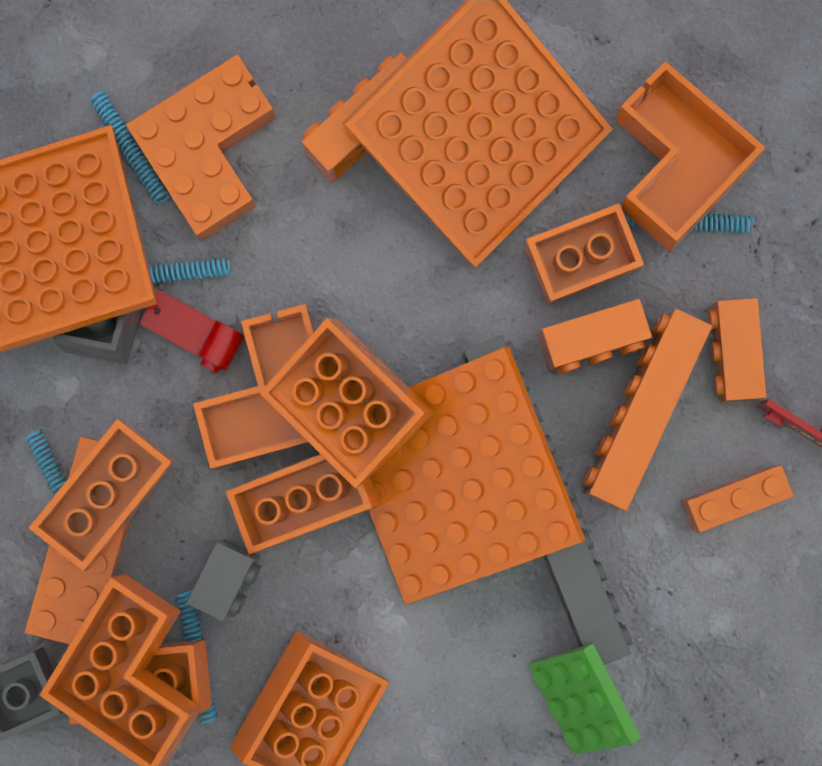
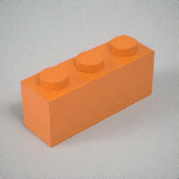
[708,298,767,402]
[681,465,794,533]

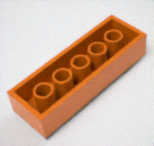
[581,308,712,511]
[24,436,133,645]

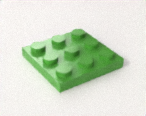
[528,644,641,754]

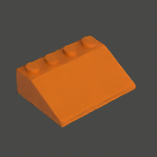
[260,318,434,489]
[230,630,390,766]

